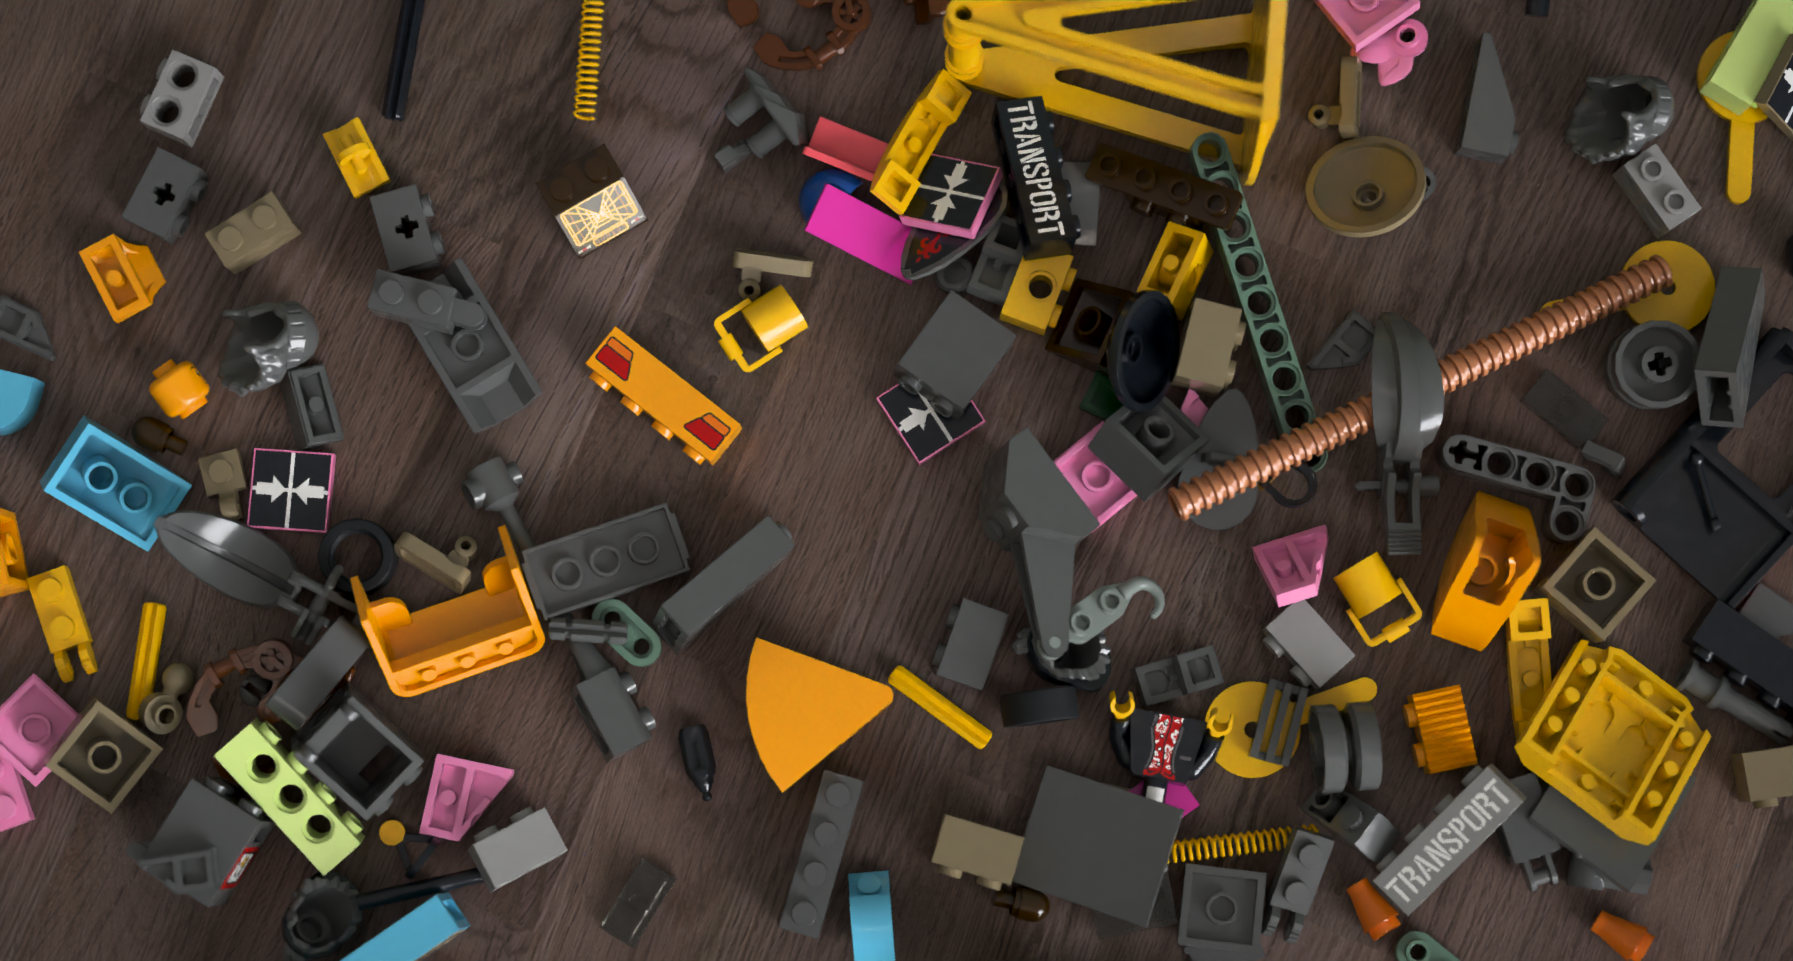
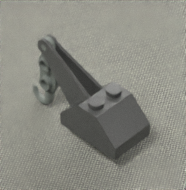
[978,427,1165,662]

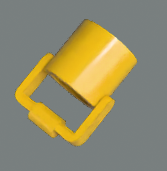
[714,284,808,372]
[1333,551,1422,647]

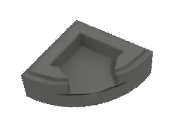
[714,138,753,174]
[1581,440,1627,479]

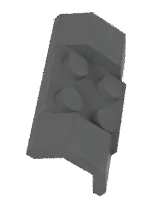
[408,257,543,434]

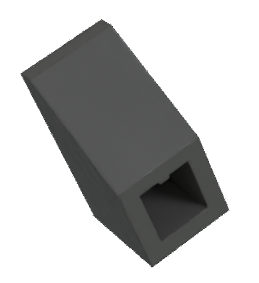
[1301,788,1401,865]

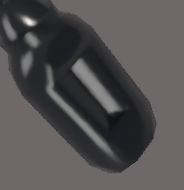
[678,724,716,801]

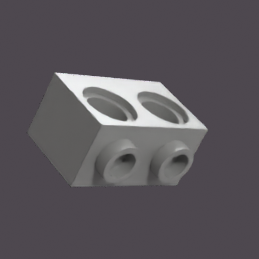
[140,49,224,147]
[1612,143,1702,239]

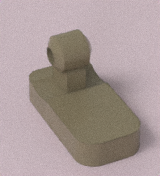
[1308,56,1362,139]
[732,248,814,301]
[394,532,477,594]

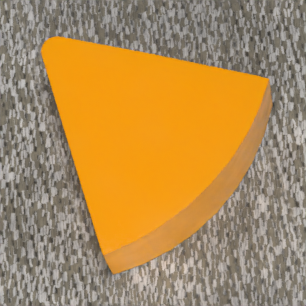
[1431,490,1541,652]
[746,637,893,793]

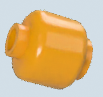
[149,359,210,420]

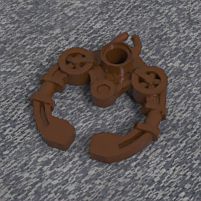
[728,0,873,72]
[187,637,356,784]

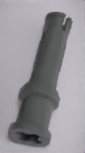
[1673,657,1793,746]

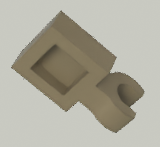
[198,448,249,520]

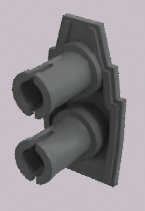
[723,67,810,159]

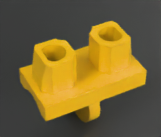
[323,117,391,199]

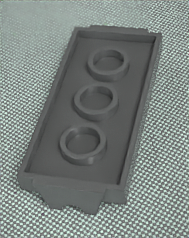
[521,502,690,621]

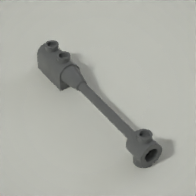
[461,457,656,763]

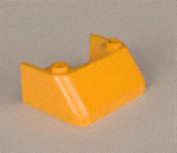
[350,525,545,697]

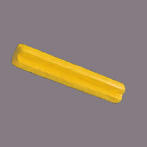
[126,602,167,720]
[888,665,992,749]

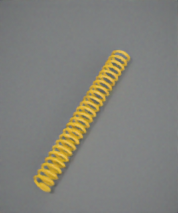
[573,0,604,121]
[1167,823,1319,864]

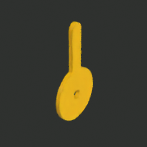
[1696,31,1768,205]
[1540,240,1715,331]
[1204,677,1377,778]

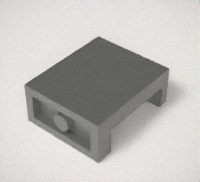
[894,290,1017,420]

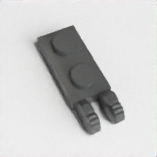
[1261,825,1335,944]

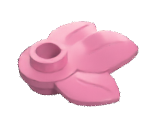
[1350,19,1429,86]

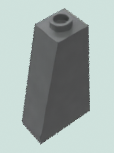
[1694,266,1765,428]
[650,515,795,655]

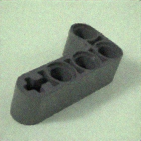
[1436,434,1596,544]

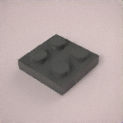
[1177,863,1267,955]

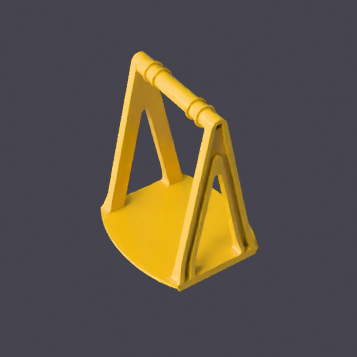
[943,0,1287,186]

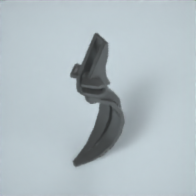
[1354,312,1445,555]
[154,510,373,650]

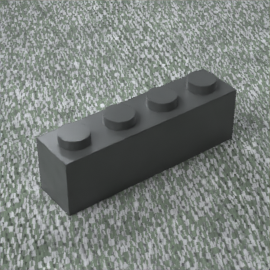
[779,770,864,939]

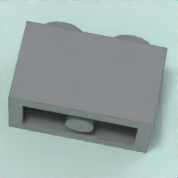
[1261,599,1356,689]
[468,806,567,893]

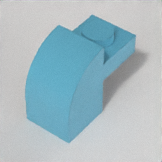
[0,369,45,436]
[848,871,895,961]

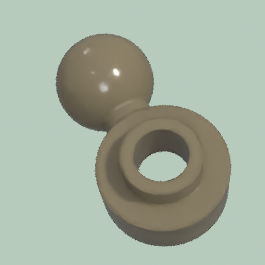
[138,663,195,734]

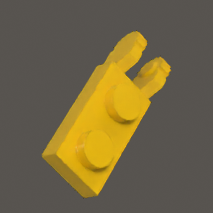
[26,565,98,683]

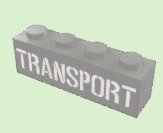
[1373,763,1527,916]

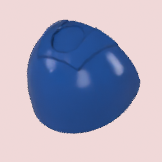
[799,168,864,223]

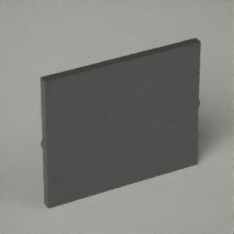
[1012,765,1184,927]
[1527,774,1697,893]

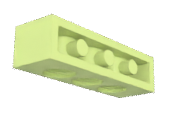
[214,717,365,876]

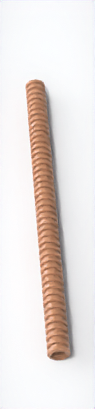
[1167,254,1673,521]

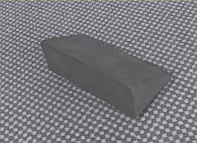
[279,364,344,451]

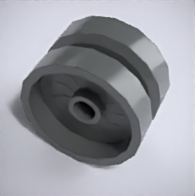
[1604,320,1700,410]
[1308,701,1382,794]

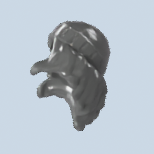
[1565,74,1675,164]
[217,301,319,397]

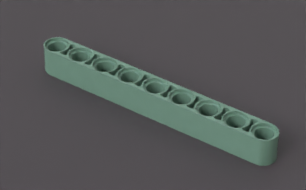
[1188,132,1328,474]

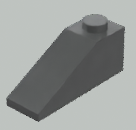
[1454,32,1519,165]

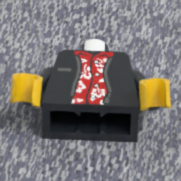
[1109,691,1234,804]

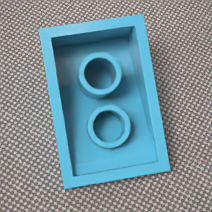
[39,415,192,552]

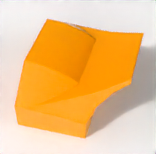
[78,233,166,323]

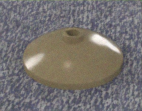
[1306,136,1426,237]

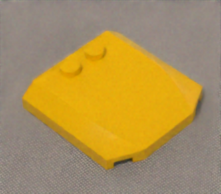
[1514,639,1712,846]

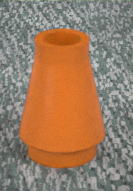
[1346,878,1401,941]
[1590,910,1655,961]

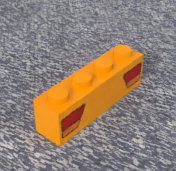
[585,326,742,466]

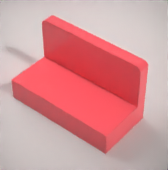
[802,116,889,182]

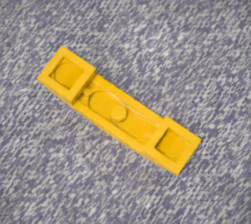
[870,68,972,215]
[1505,598,1552,762]

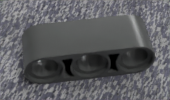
[265,615,370,731]

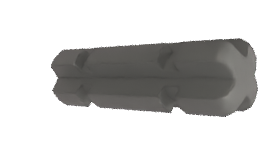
[548,617,628,645]

